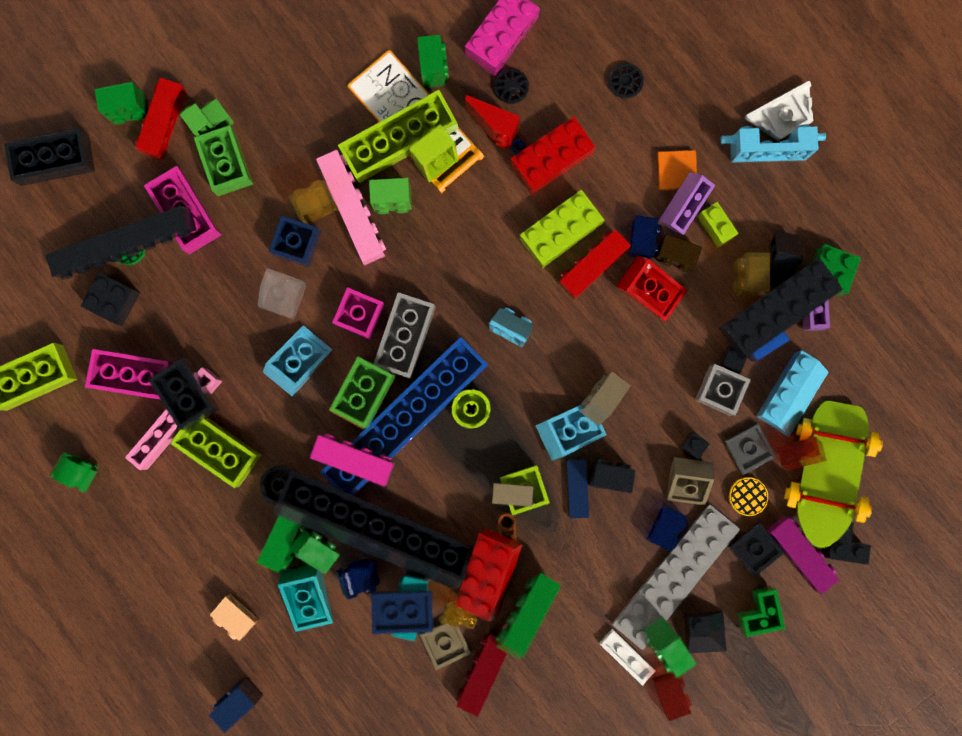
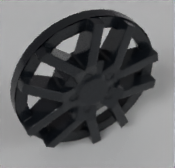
[608,63,644,99]
[494,68,529,104]

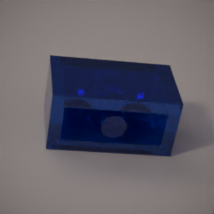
[629,215,661,259]
[646,505,687,552]

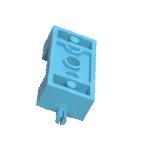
[721,124,826,162]

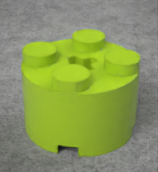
[452,390,491,429]

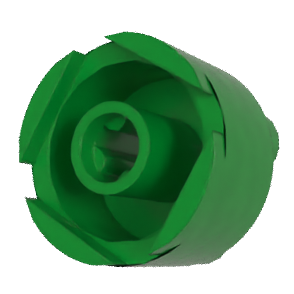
[49,452,99,493]

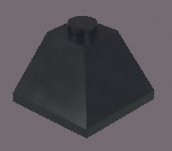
[684,611,727,653]

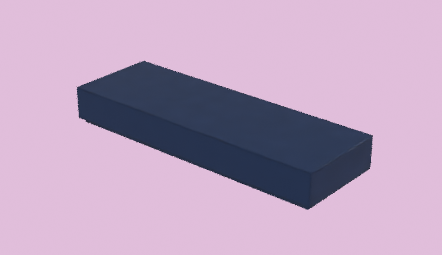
[566,459,589,519]

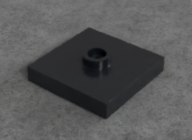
[729,522,784,577]

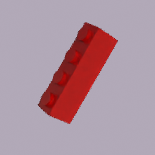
[135,78,187,160]
[558,229,631,300]

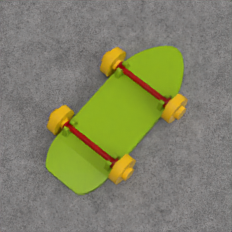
[784,401,883,548]

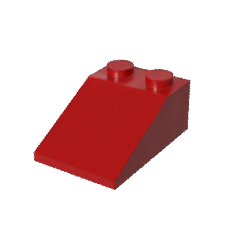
[465,95,520,149]
[616,256,687,322]

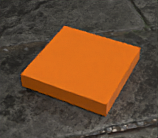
[657,150,697,191]

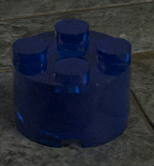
[336,558,380,599]

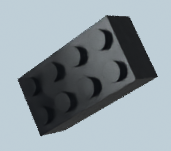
[4,128,95,186]

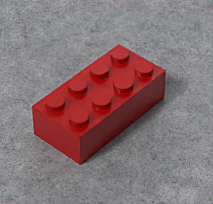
[511,116,596,195]
[455,529,522,622]

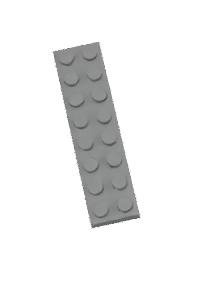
[611,504,740,650]

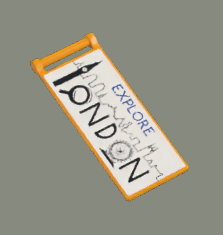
[348,50,484,194]

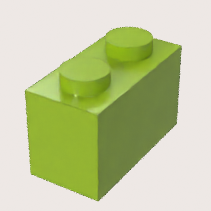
[697,202,739,248]

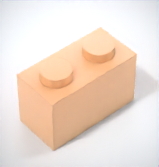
[210,594,259,641]

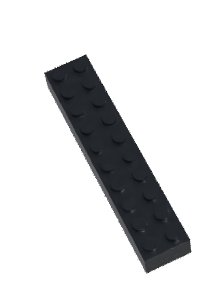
[273,470,473,590]

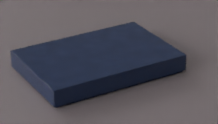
[371,590,433,634]

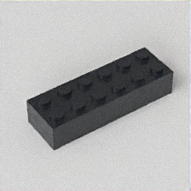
[718,257,843,360]

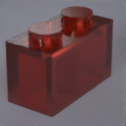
[777,437,827,470]
[652,672,692,721]

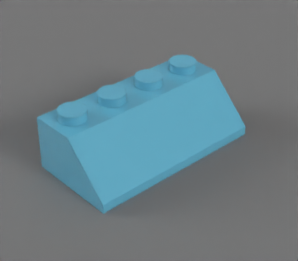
[756,350,828,437]

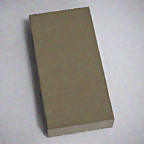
[492,483,533,507]

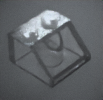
[258,268,307,320]

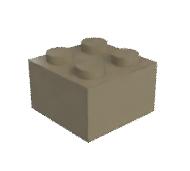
[580,372,631,426]

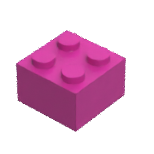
[332,287,385,340]

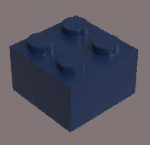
[269,216,321,267]
[208,678,263,734]

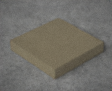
[420,617,471,670]

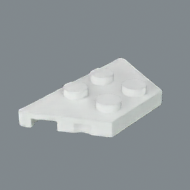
[745,81,813,141]

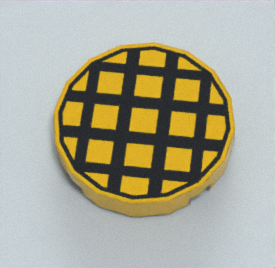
[729,477,768,516]

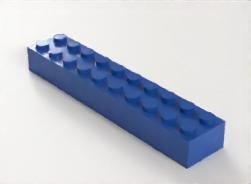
[320,337,488,496]

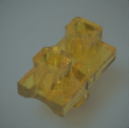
[439,601,477,629]

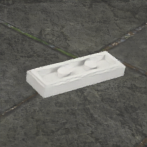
[599,629,655,685]

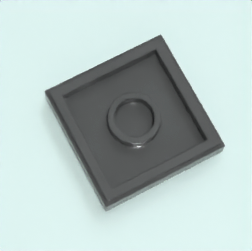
[723,423,777,475]

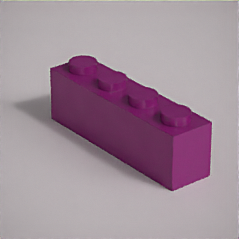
[767,516,839,595]

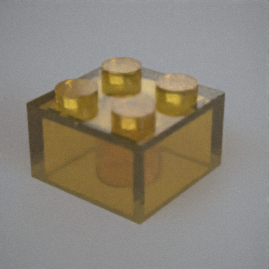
[289,180,339,224]
[733,253,770,297]

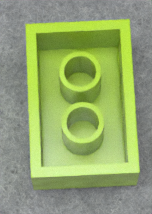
[409,124,459,183]

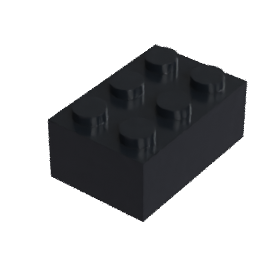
[148,358,219,430]

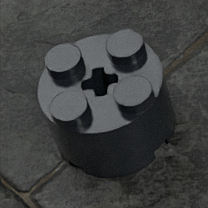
[260,465,298,505]

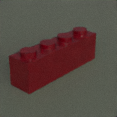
[455,630,507,717]

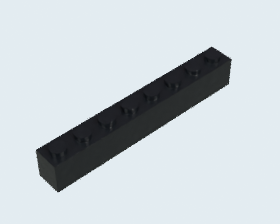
[46,206,196,280]

